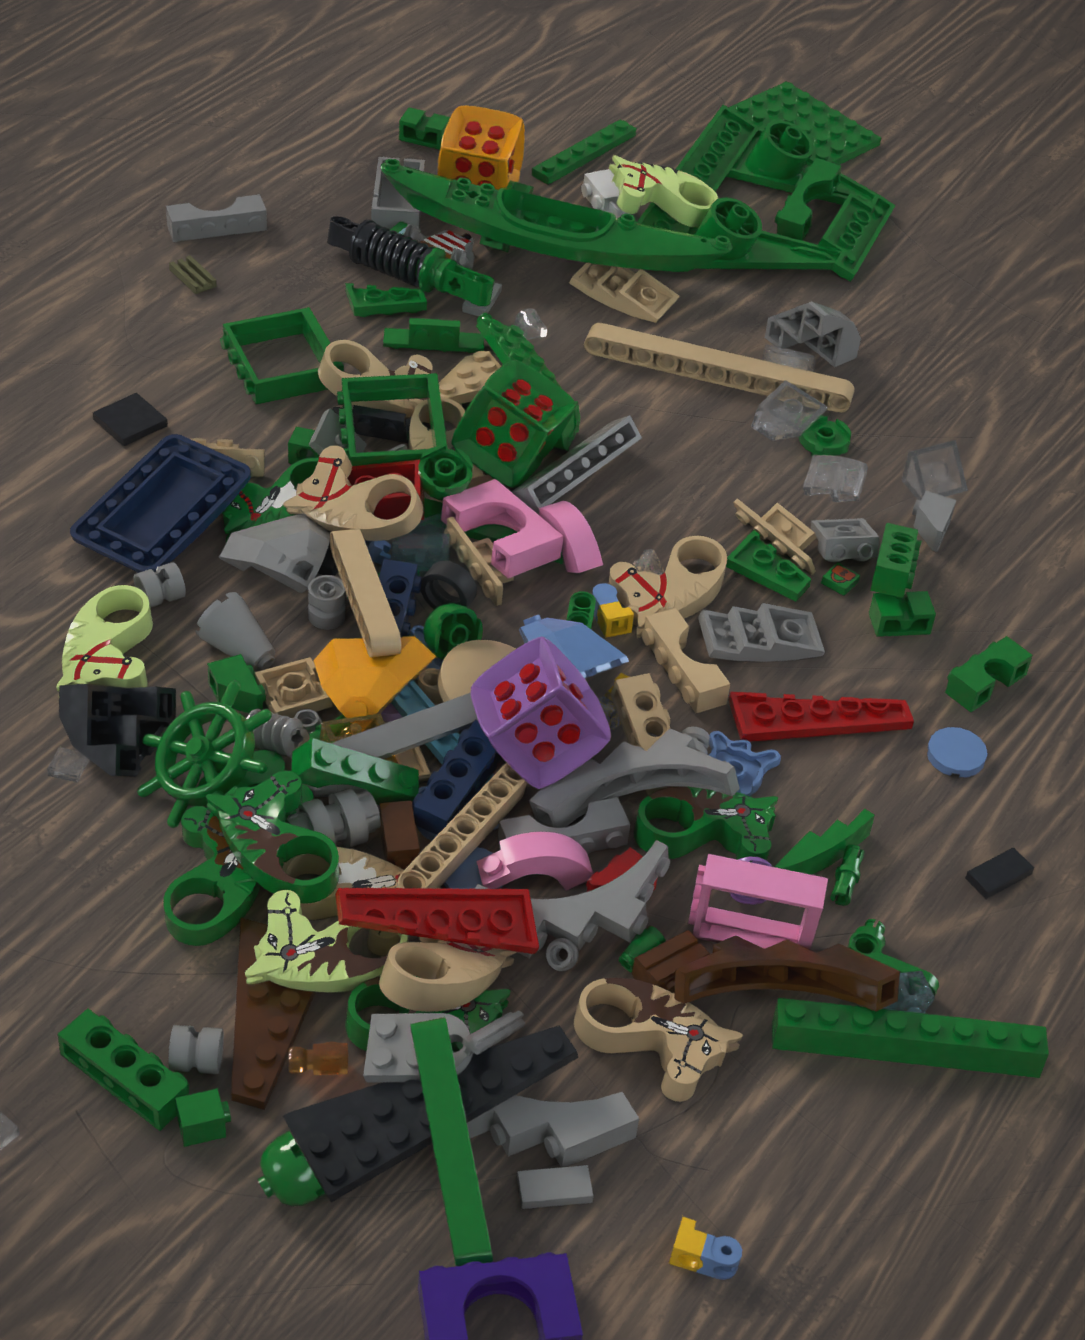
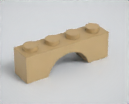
[641,608,730,713]

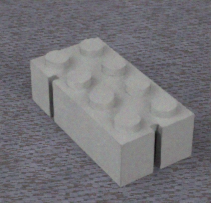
[371,157,425,229]

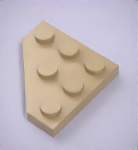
[439,351,501,404]

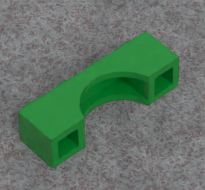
[775,158,841,241]
[291,738,419,806]

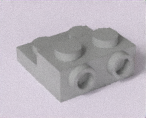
[811,518,879,562]

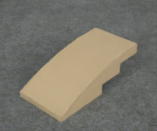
[569,263,680,323]

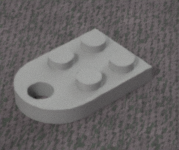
[363,1013,472,1082]

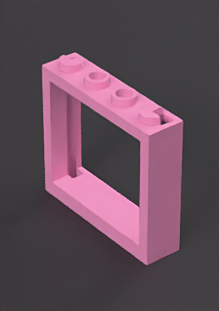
[688,854,828,950]

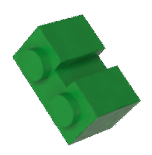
[399,107,450,150]
[869,591,936,637]

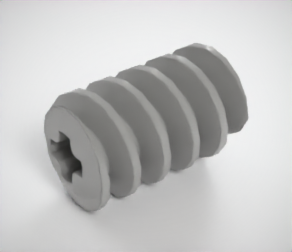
[246,709,310,757]

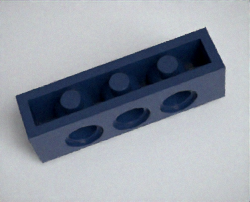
[379,559,422,637]
[412,719,503,835]

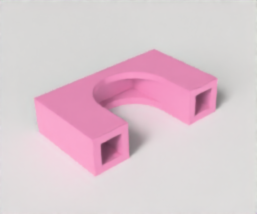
[441,479,564,578]

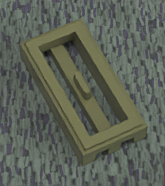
[169,255,217,294]

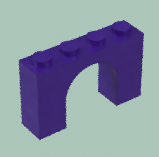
[418,1253,583,1340]

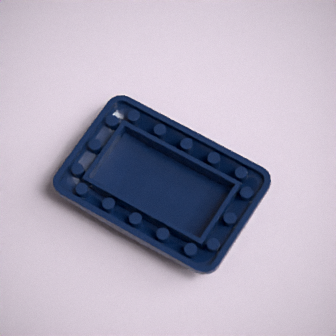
[70,434,251,573]

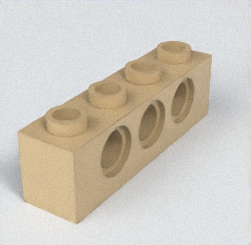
[611,673,674,796]

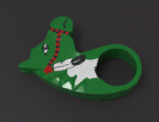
[222,458,319,542]

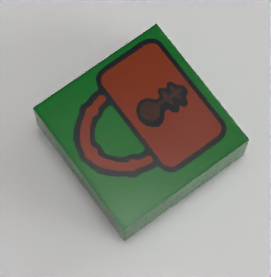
[821,563,861,596]

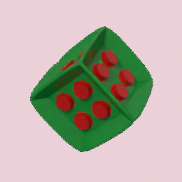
[451,360,576,488]

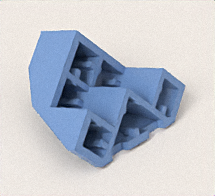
[519,614,629,678]

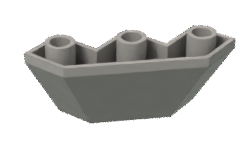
[219,514,330,593]

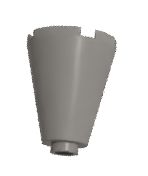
[195,592,275,671]

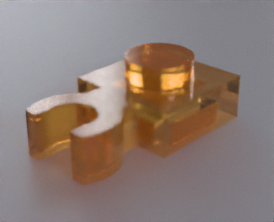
[288,1041,348,1075]

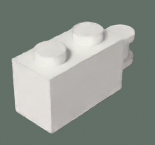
[581,169,629,218]

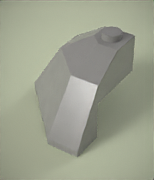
[765,301,861,367]

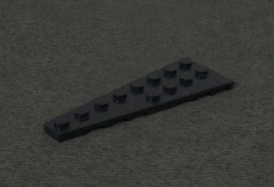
[283,1025,579,1203]

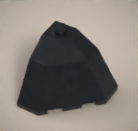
[59,684,176,777]

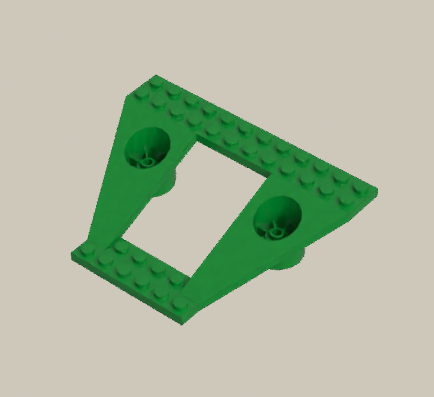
[637,104,896,282]

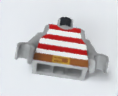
[403,224,475,270]

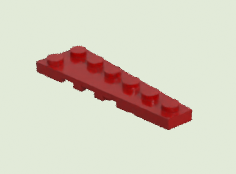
[728,692,914,742]
[335,888,540,954]

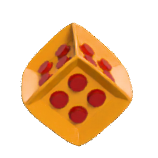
[438,106,525,190]

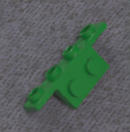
[383,318,484,353]

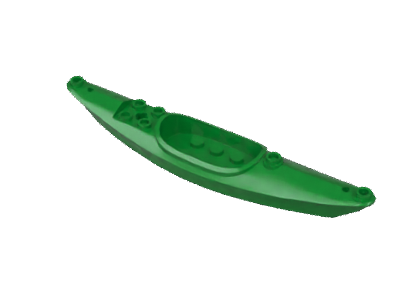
[380,159,733,272]

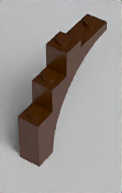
[674,935,900,1011]

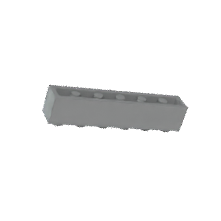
[512,415,642,513]

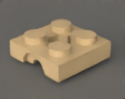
[255,657,333,718]

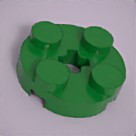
[799,416,851,459]

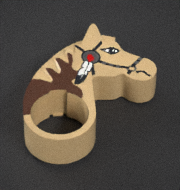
[574,978,743,1102]

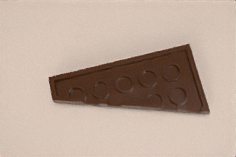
[231,918,316,1110]

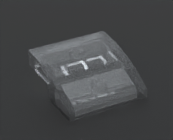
[803,455,868,502]

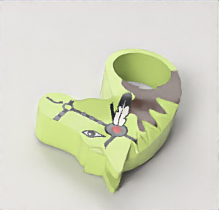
[245,890,409,992]

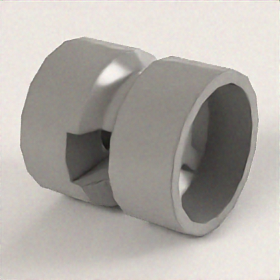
[134,562,186,608]
[308,575,346,630]
[168,1025,224,1074]

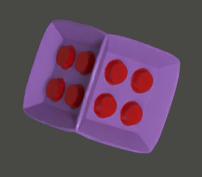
[471,636,611,789]

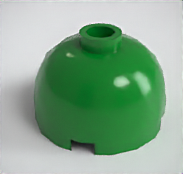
[418,445,473,501]
[423,603,483,660]
[258,1130,325,1207]

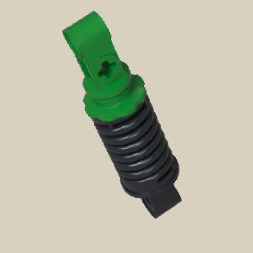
[327,216,495,306]

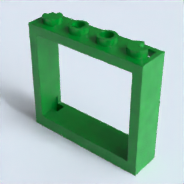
[220,307,344,404]
[337,373,448,466]

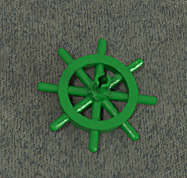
[137,680,272,828]

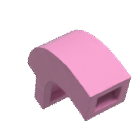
[538,501,603,573]
[476,832,593,891]

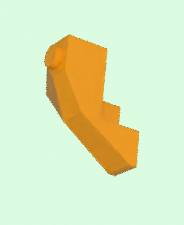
[313,636,437,731]

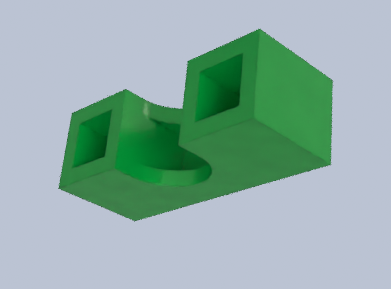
[945,636,1033,712]

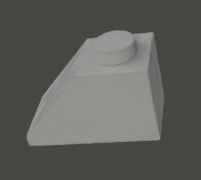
[912,491,957,552]

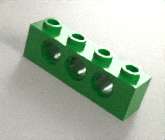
[870,523,922,598]
[57,1008,189,1131]

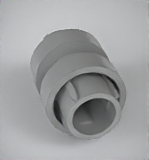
[285,788,381,848]

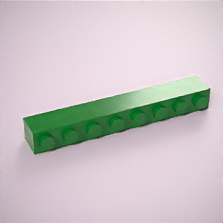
[772,998,1049,1078]

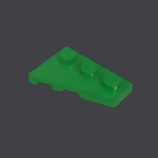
[345,283,427,317]
[726,530,811,602]

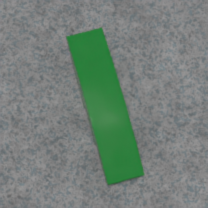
[774,809,875,875]

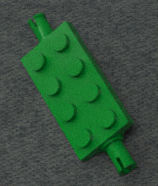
[476,313,561,388]

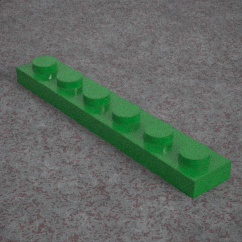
[531,119,637,185]

